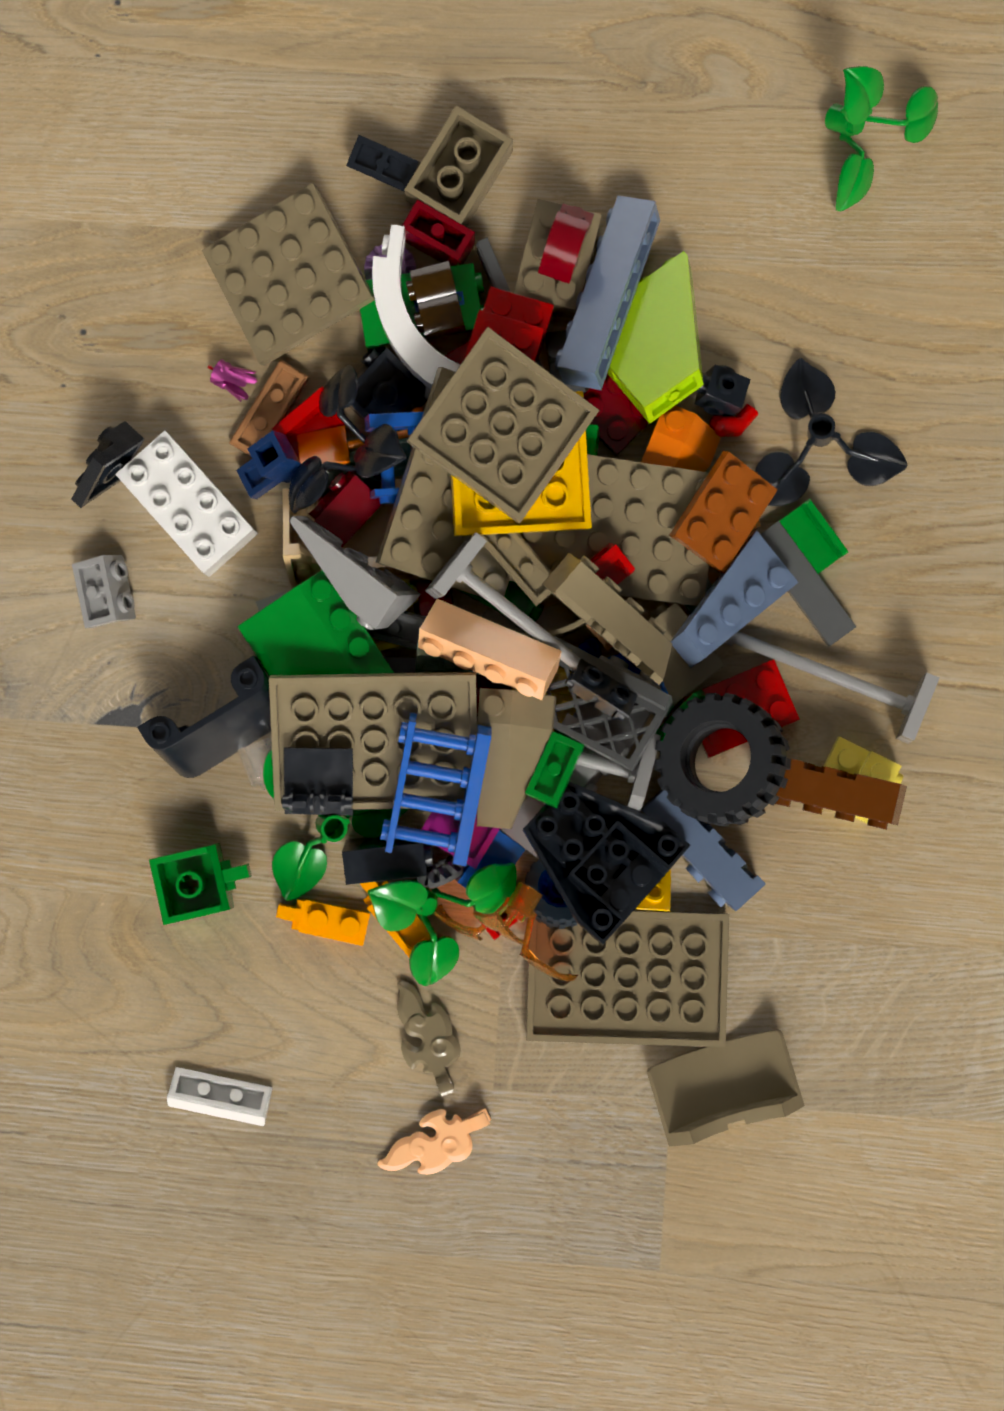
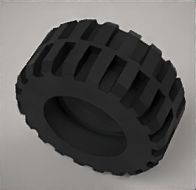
[654,693,791,826]

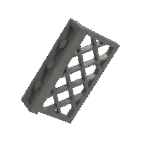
[546,636,674,771]

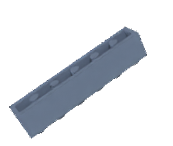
[555,196,660,390]

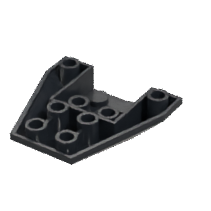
[523,781,691,946]

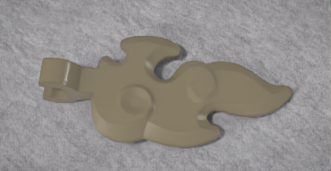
[397,981,461,1097]

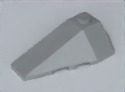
[289,516,420,630]

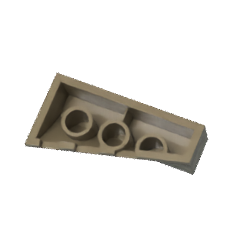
[542,553,673,685]

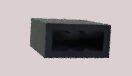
[342,836,434,885]

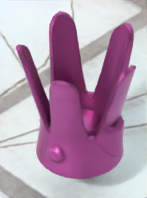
[208,359,258,402]

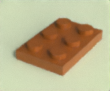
[669,451,778,573]

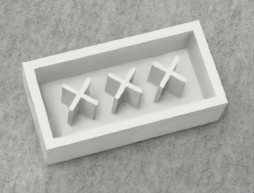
[115,431,258,577]

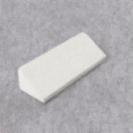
[167,1067,272,1126]

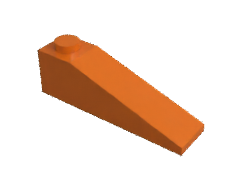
[641,405,721,472]

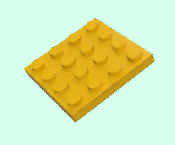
[451,391,592,536]

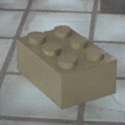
[404,105,513,227]
[514,199,602,319]

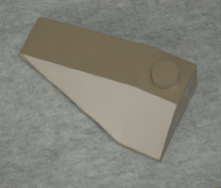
[477,688,556,829]

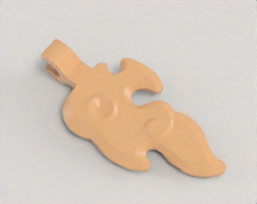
[377,1108,492,1175]

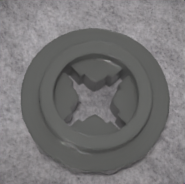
[417,856,468,888]

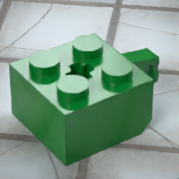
[149,843,252,925]

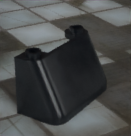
[137,656,271,778]

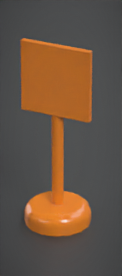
[297,407,424,464]

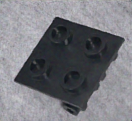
[282,747,353,815]

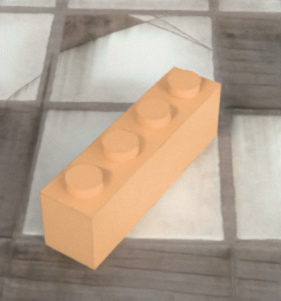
[418,599,562,700]

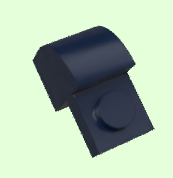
[236,430,301,499]

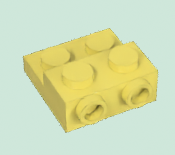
[824,737,903,824]

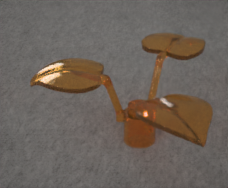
[434,882,578,981]

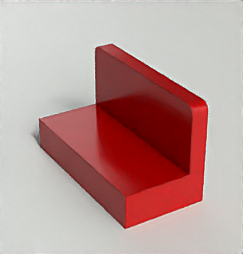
[272,386,346,461]

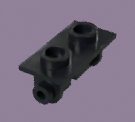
[565,658,638,721]

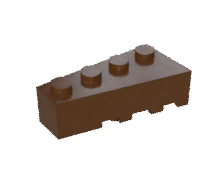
[775,759,907,830]

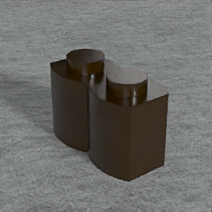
[406,261,466,341]

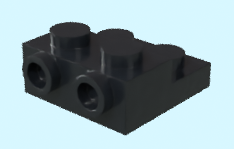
[350,346,427,431]
[71,421,144,508]

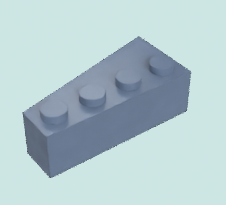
[670,531,798,668]
[641,789,766,911]

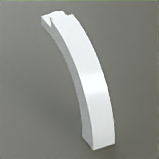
[372,225,460,389]

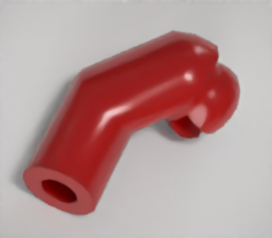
[709,404,759,437]

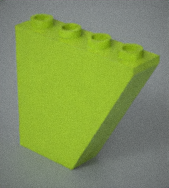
[607,251,704,424]

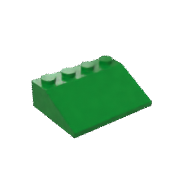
[237,570,394,677]

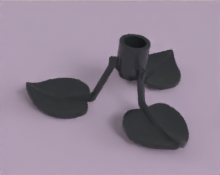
[755,358,907,506]
[289,365,407,514]

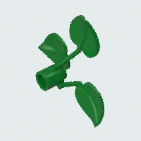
[825,66,938,212]
[263,749,409,901]
[368,862,517,986]

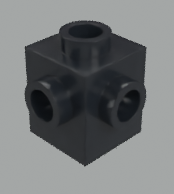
[694,364,751,416]

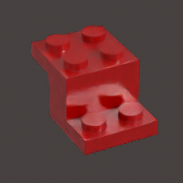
[464,286,554,363]

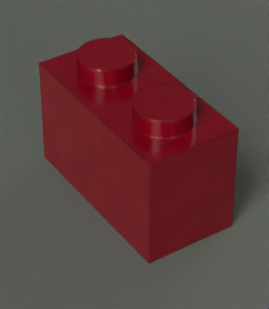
[402,200,475,267]
[307,471,382,547]

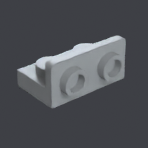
[72,555,136,628]

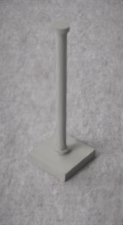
[425,533,581,671]
[726,631,940,744]
[541,734,661,812]

